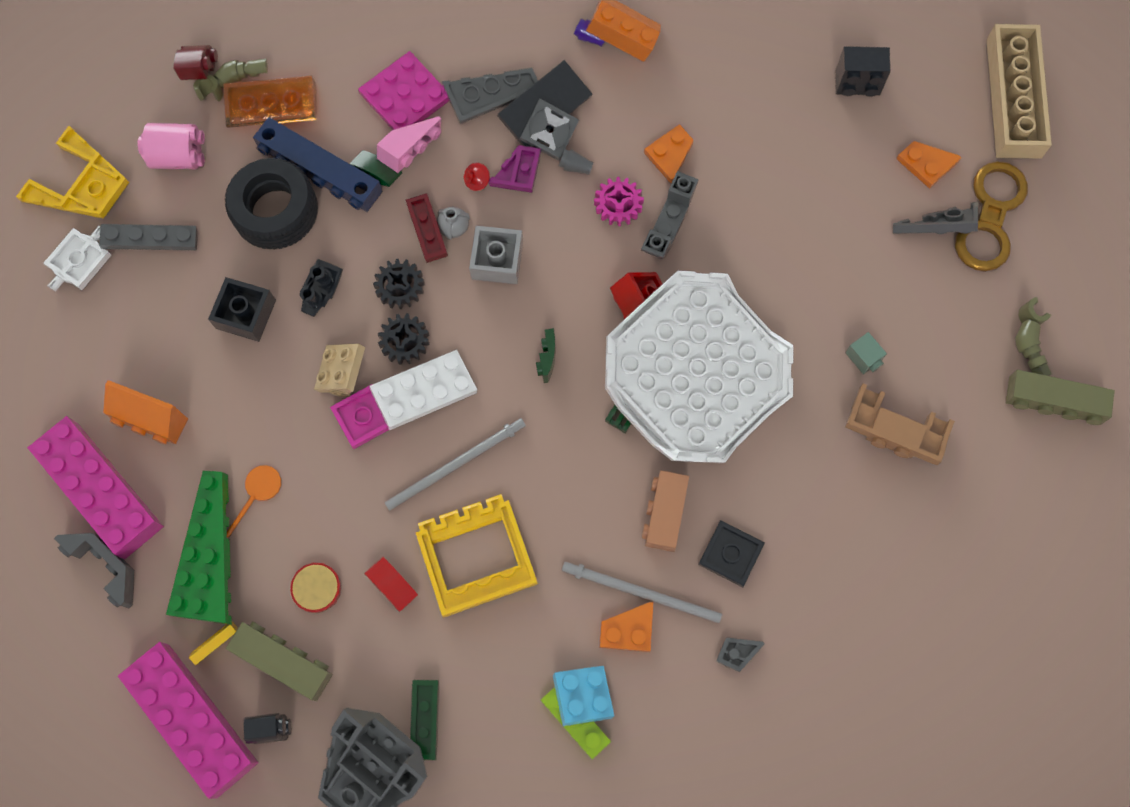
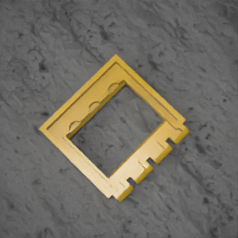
[416,494,538,618]

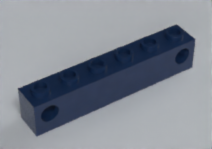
[253,117,383,213]

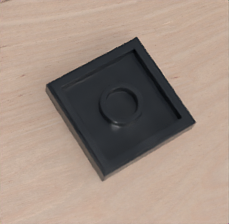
[698,520,765,588]

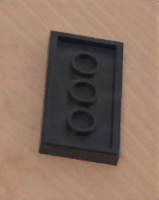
[497,60,593,147]

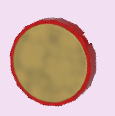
[290,563,341,613]

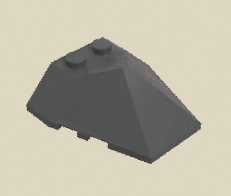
[318,708,428,807]

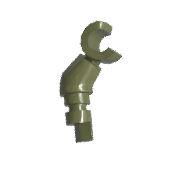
[193,58,268,102]
[1015,297,1052,376]

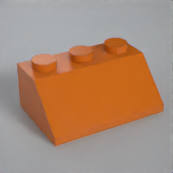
[586,0,661,62]
[103,380,188,445]

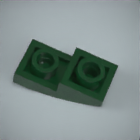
[350,150,402,187]
[536,328,556,383]

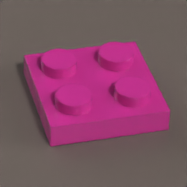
[330,384,389,449]

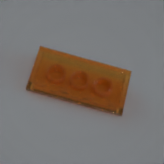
[223,76,316,128]

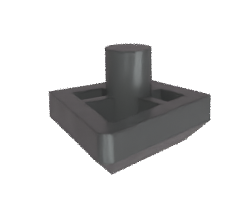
[716,638,764,672]

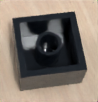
[835,46,891,97]
[208,277,276,342]

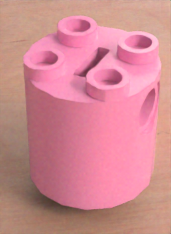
[138,123,205,170]

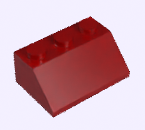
[610,272,662,319]

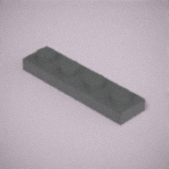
[99,224,197,250]

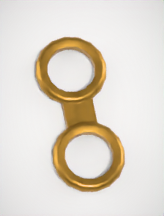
[955,161,1028,271]

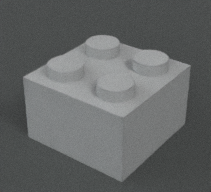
[469,226,523,284]

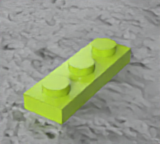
[541,687,611,759]

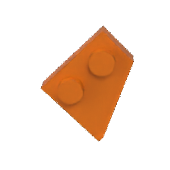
[644,124,694,183]
[896,141,962,189]
[600,602,654,652]

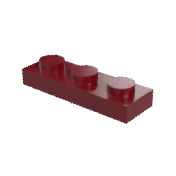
[405,193,448,263]

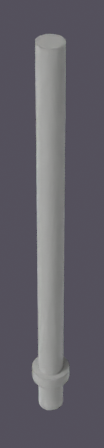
[385,418,526,511]
[562,562,722,623]

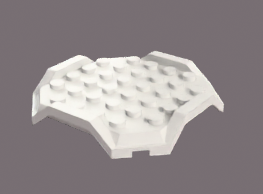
[605,271,793,463]

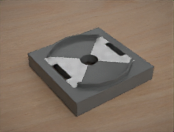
[519,99,579,160]

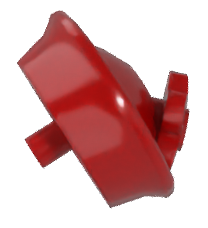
[464,162,490,191]

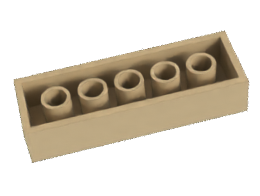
[987,24,1052,158]

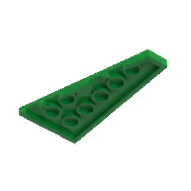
[166,470,232,625]

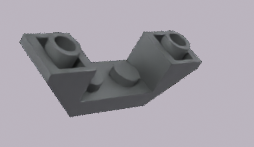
[641,171,699,259]
[54,533,135,609]

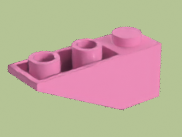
[377,116,442,173]

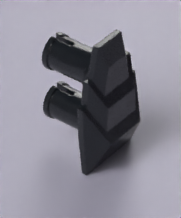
[300,259,343,317]

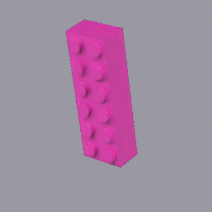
[27,416,164,559]
[118,642,259,799]

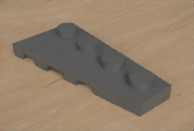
[442,68,538,124]

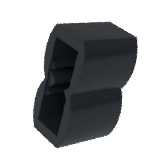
[243,713,292,744]

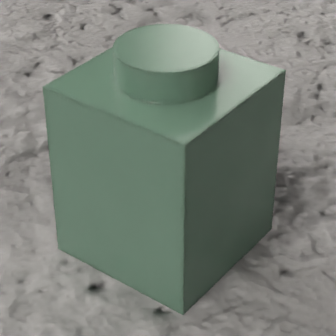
[845,332,887,375]

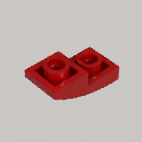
[364,557,418,612]

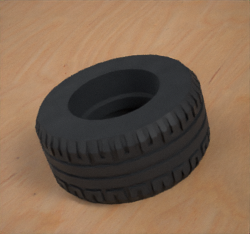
[225,158,318,250]

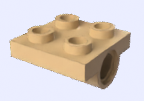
[314,344,365,397]

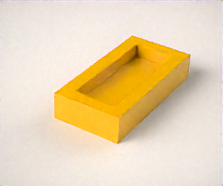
[189,621,238,665]

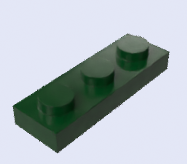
[410,680,439,760]

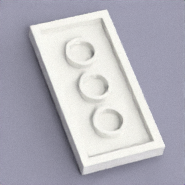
[370,350,477,430]

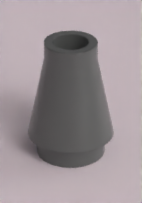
[559,149,594,175]

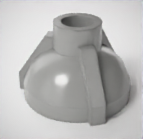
[437,207,470,240]

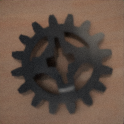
[373,258,425,309]
[378,313,430,365]

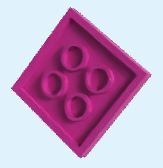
[358,51,449,130]

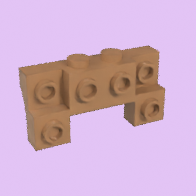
[845,384,955,465]

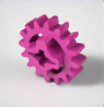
[594,177,644,227]

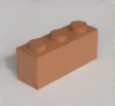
[642,470,689,552]

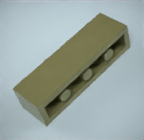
[1006,369,1115,425]
[226,621,333,701]

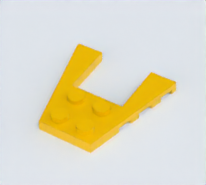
[16,126,129,219]

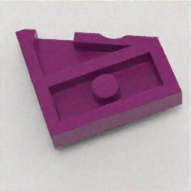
[489,145,541,193]

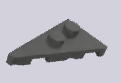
[893,202,978,234]

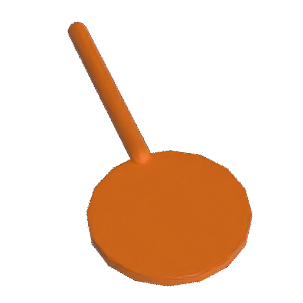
[227,465,281,538]

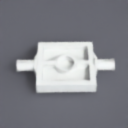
[44,226,111,292]

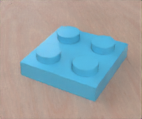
[553,666,615,726]

